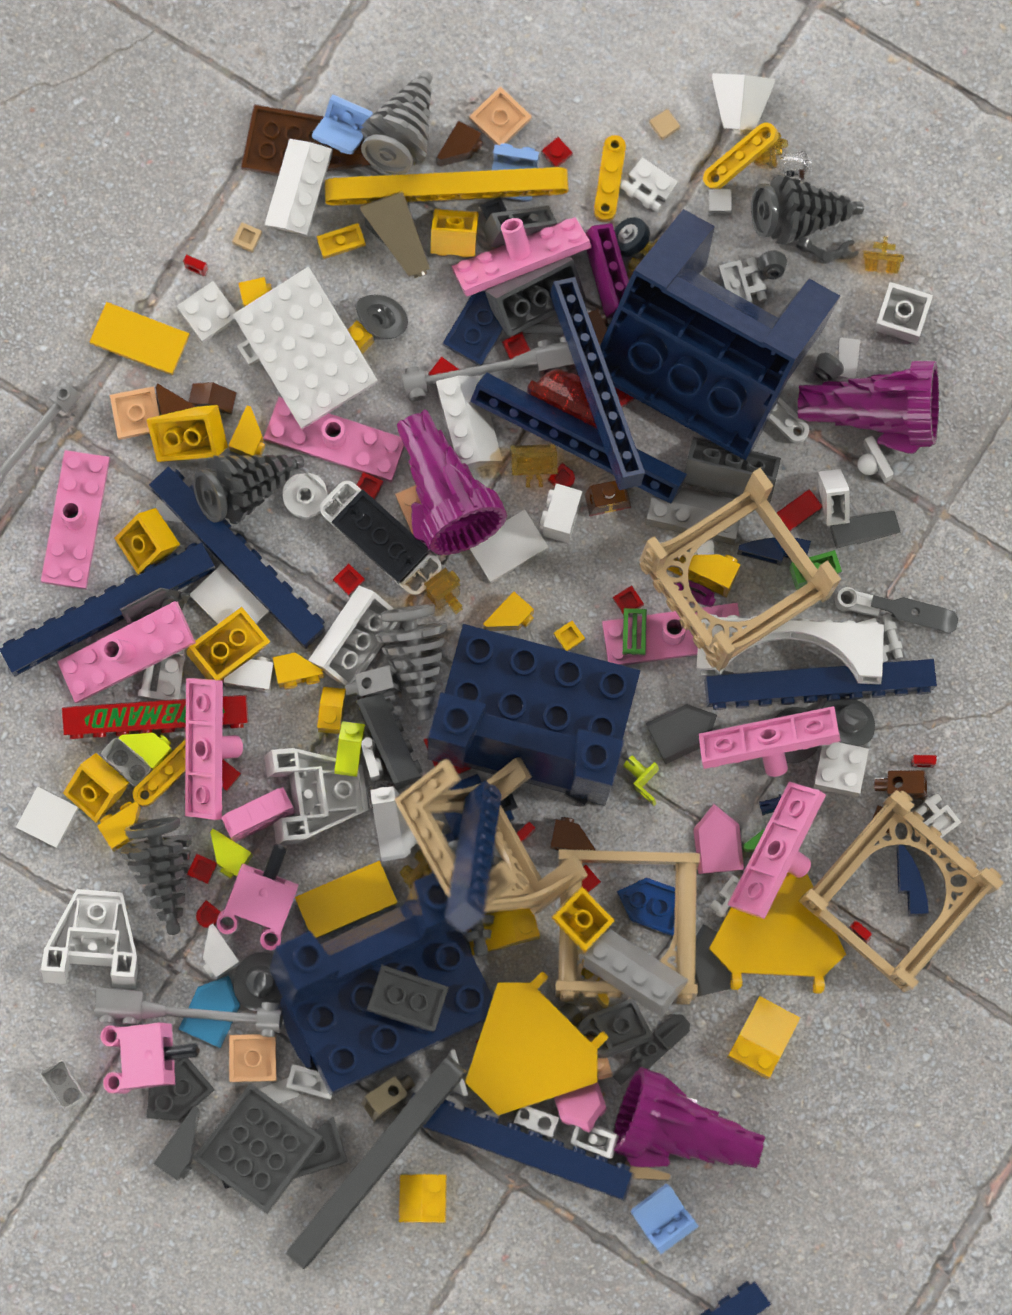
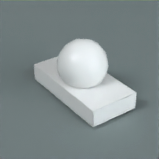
[857,435,894,483]

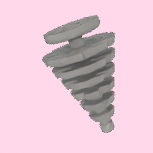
[361,71,433,175]
[375,604,447,721]

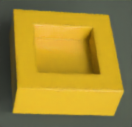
[553,620,585,651]

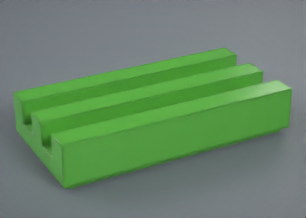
[622,608,647,655]

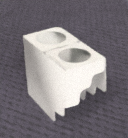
[101,738,152,787]
[40,1060,87,1111]

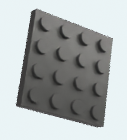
[194,1083,324,1214]

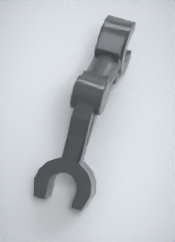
[795,236,859,264]

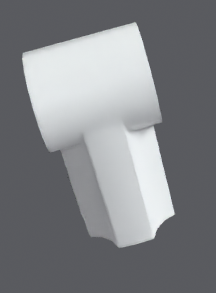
[835,587,880,617]

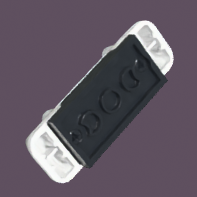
[320,481,442,595]

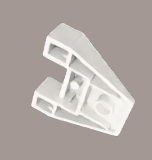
[264,748,369,845]
[41,889,139,989]

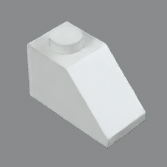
[224,657,275,693]
[203,924,240,979]
[571,1124,619,1158]

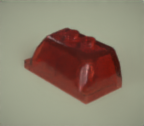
[527,369,597,428]

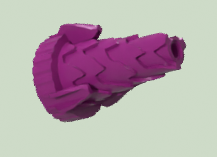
[797,361,939,454]
[397,409,507,555]
[613,1067,765,1168]

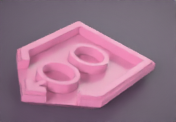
[693,804,744,875]
[554,1083,607,1133]

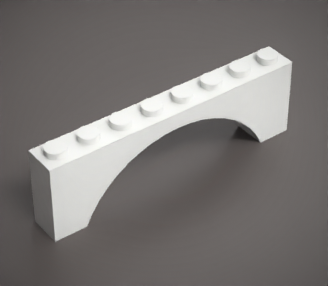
[697,614,884,684]

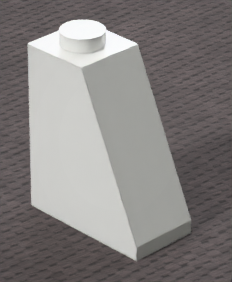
[818,469,850,526]

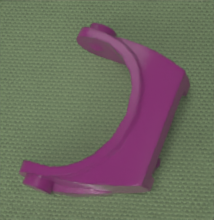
[675,580,716,607]

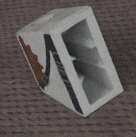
[345,665,402,698]

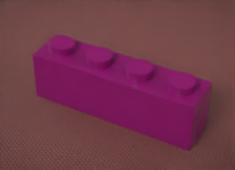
[585,223,629,319]

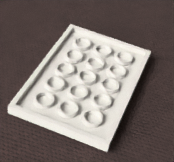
[233,266,379,429]

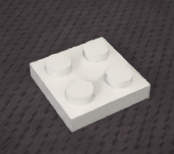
[177,281,236,343]

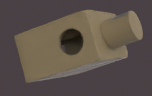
[361,1074,416,1122]

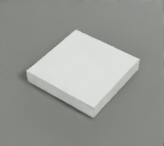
[16,787,79,849]

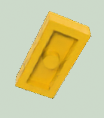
[316,223,366,259]

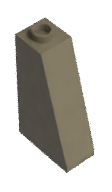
[360,191,430,278]

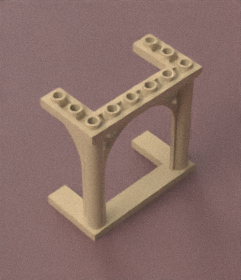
[639,468,841,671]
[394,758,588,914]
[799,790,1004,992]
[555,850,700,1005]

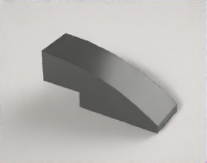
[830,511,901,549]

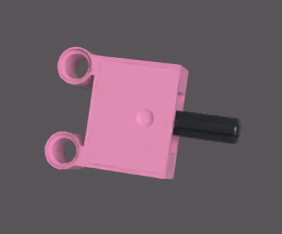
[216,844,299,950]
[101,1023,200,1094]

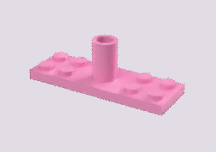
[451,217,591,297]
[264,397,405,482]
[41,450,110,590]
[57,601,196,703]
[602,603,740,665]
[185,678,243,820]
[699,706,840,777]
[727,782,826,919]

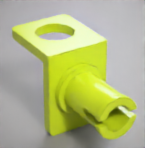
[623,756,659,806]

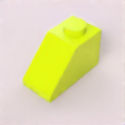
[334,721,365,777]
[119,733,173,770]
[210,828,253,879]

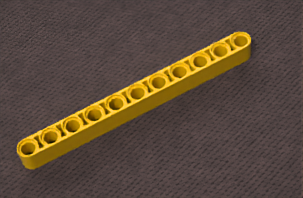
[324,167,569,205]

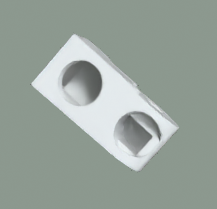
[513,1106,561,1139]

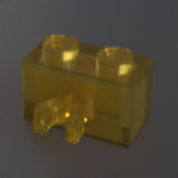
[510,444,558,488]
[424,567,463,615]

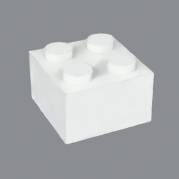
[874,282,933,344]
[540,484,582,544]
[813,742,869,798]

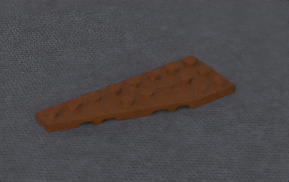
[241,104,429,176]

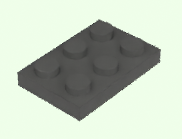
[367,965,449,1033]

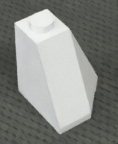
[712,73,775,134]
[370,786,418,862]

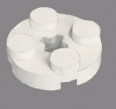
[283,473,328,520]

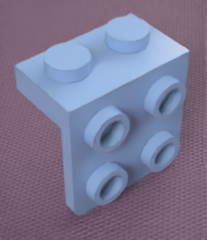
[312,95,373,154]
[492,143,539,202]
[631,1184,699,1254]

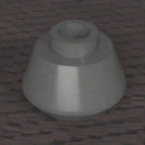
[757,250,787,280]
[814,352,844,382]

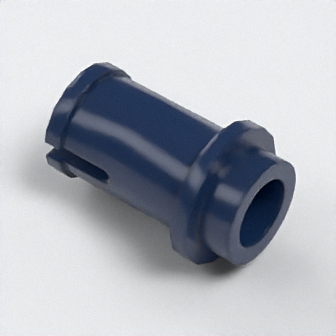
[759,794,782,816]

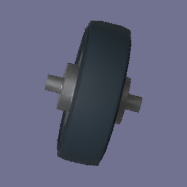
[614,217,650,256]

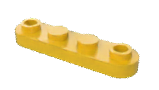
[703,122,779,189]
[594,135,626,222]
[133,739,186,807]

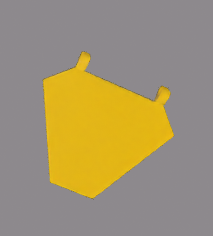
[709,872,846,994]
[465,972,608,1115]

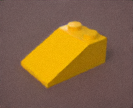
[147,405,228,462]
[667,554,741,598]
[186,607,270,682]
[466,908,540,956]
[727,996,800,1079]

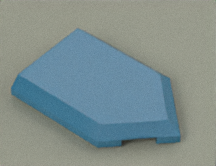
[179,975,240,1049]

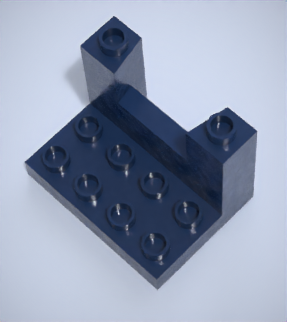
[600,209,840,460]
[427,624,641,806]
[270,872,493,1096]

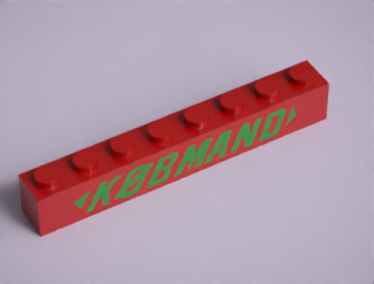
[62,695,249,739]

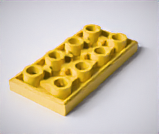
[89,302,190,376]
[295,860,398,939]

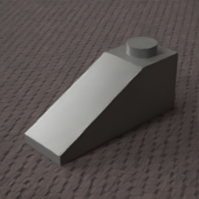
[482,205,557,247]
[153,1106,200,1181]

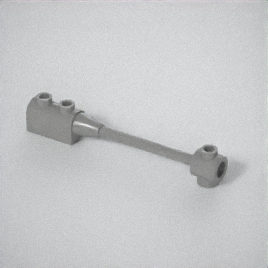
[402,336,576,401]
[0,382,81,486]
[95,988,283,1037]

